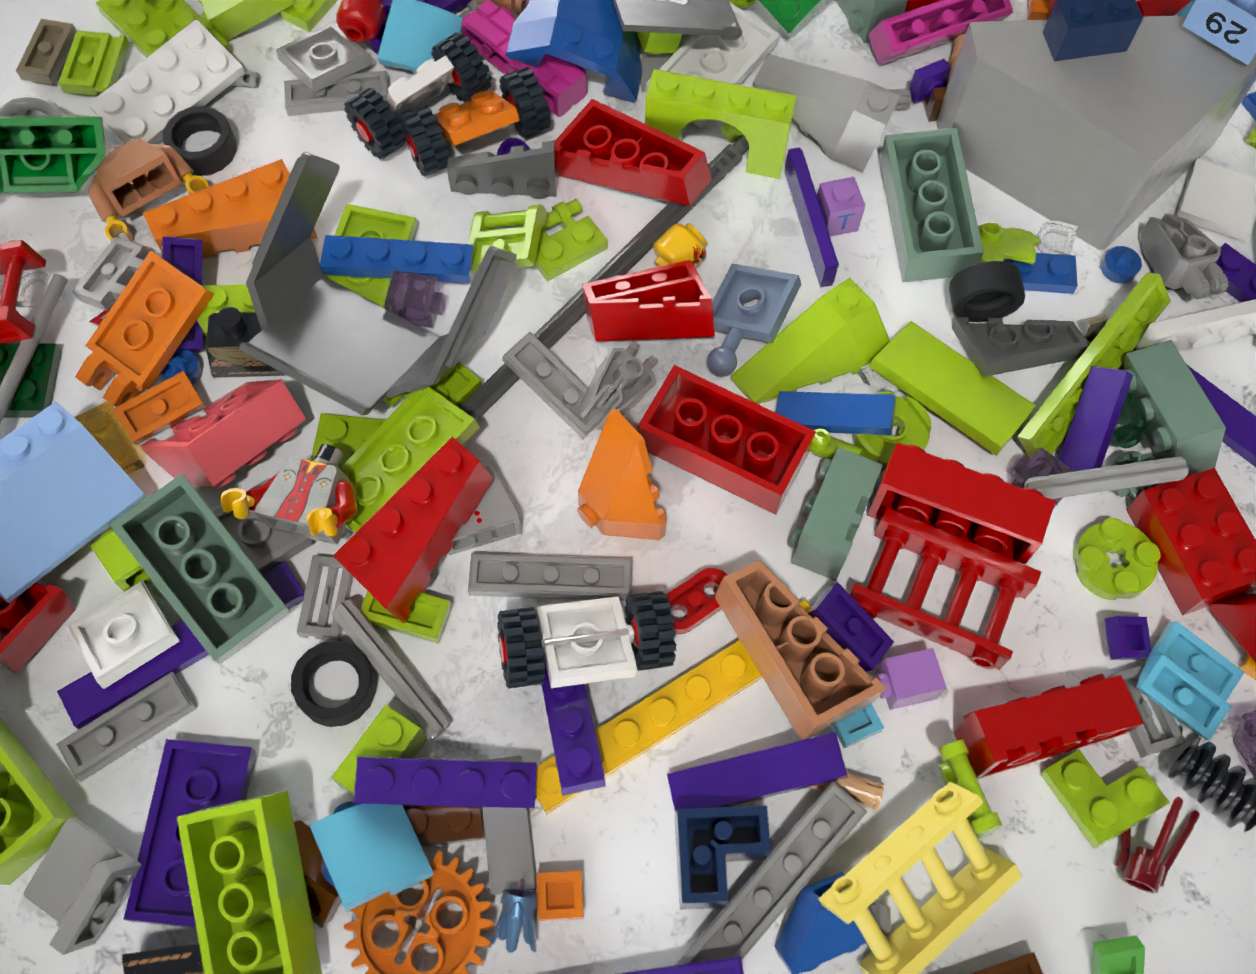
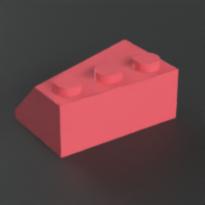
[140,379,306,488]

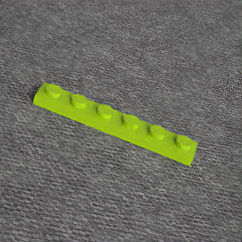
[1018,272,1171,465]

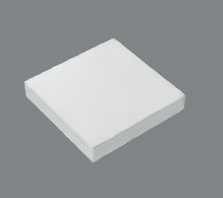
[1176,158,1256,242]
[68,580,180,689]

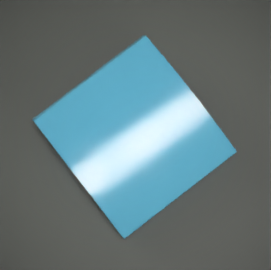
[377,0,463,75]
[1136,621,1245,740]
[309,804,434,912]

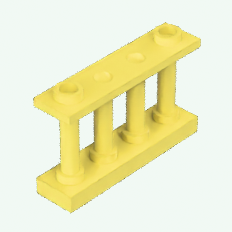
[819,782,1022,974]

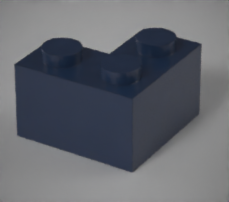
[1042,0,1143,62]
[674,806,771,910]

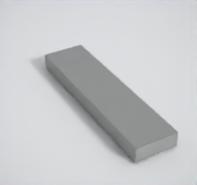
[468,553,633,601]

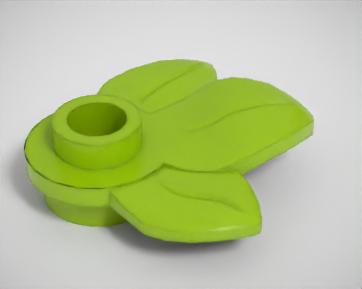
[978,223,1040,265]

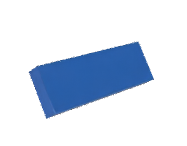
[776,391,896,435]

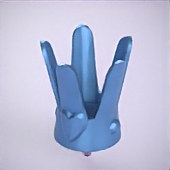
[490,879,538,953]

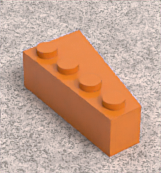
[143,159,318,259]

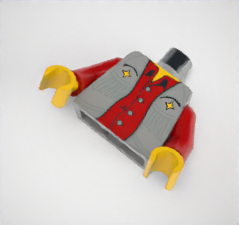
[220,444,358,545]

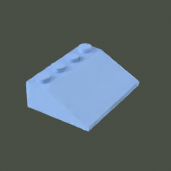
[0,402,146,603]

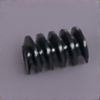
[1167,737,1256,832]

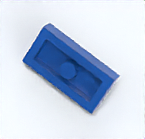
[1004,253,1078,294]

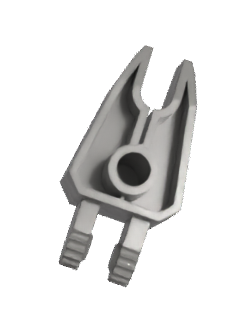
[1141,213,1229,300]
[580,340,658,430]

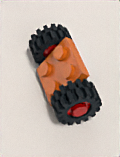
[399,67,551,177]

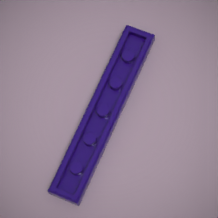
[57,562,304,729]

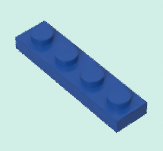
[320,235,474,284]

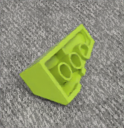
[730,277,890,404]

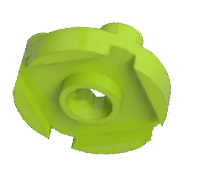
[852,392,931,470]
[1073,518,1161,600]

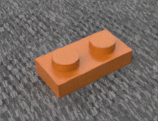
[113,371,206,445]

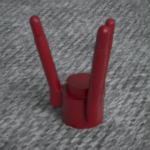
[1115,797,1200,894]

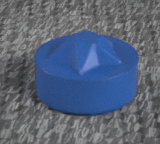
[1101,246,1142,284]
[161,350,202,385]

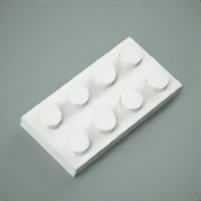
[645,2,780,128]
[88,19,245,145]

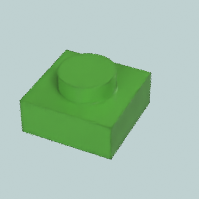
[1091,935,1145,974]

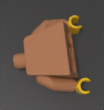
[88,138,209,242]

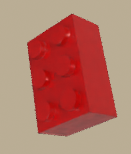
[1126,467,1256,616]

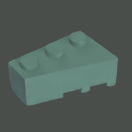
[1123,340,1226,483]

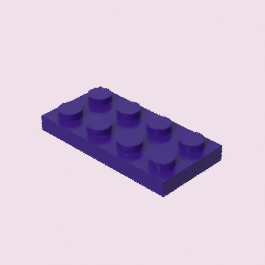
[123,739,256,928]

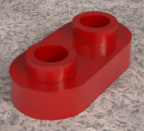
[666,568,727,635]

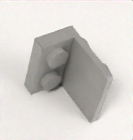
[24,817,142,955]

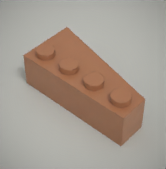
[714,560,887,740]

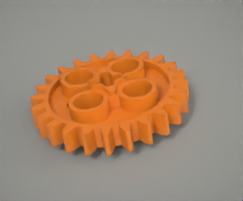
[344,849,495,974]

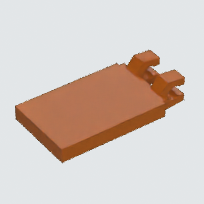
[75,251,214,407]

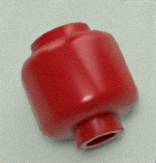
[336,0,385,42]

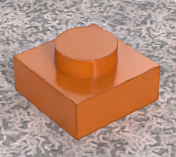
[536,870,584,922]

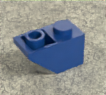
[774,871,867,974]

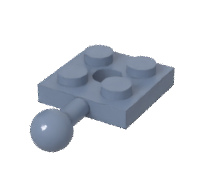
[707,263,802,377]

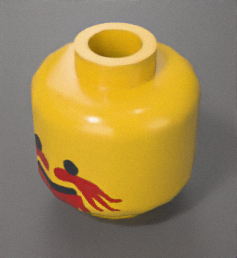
[653,223,708,268]

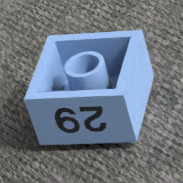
[1182,0,1256,65]

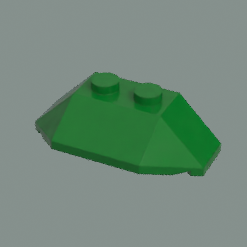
[0,115,107,193]

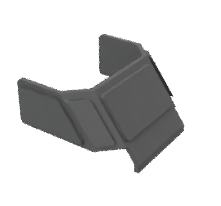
[239,152,517,415]

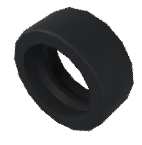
[163,106,236,176]
[949,261,1026,322]
[291,641,376,727]

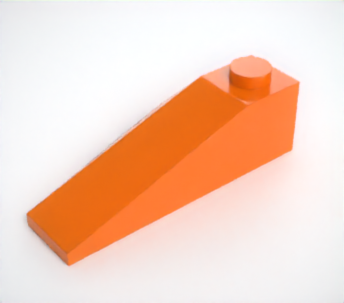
[577,408,667,540]

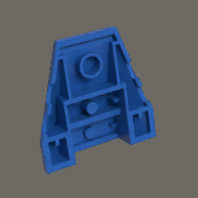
[505,0,642,103]

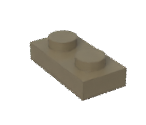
[16,19,77,85]

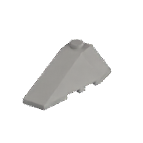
[752,54,900,173]

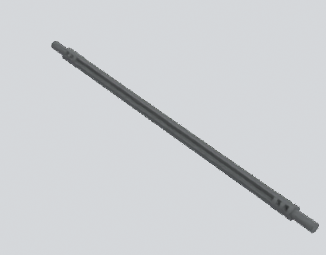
[459,135,749,421]

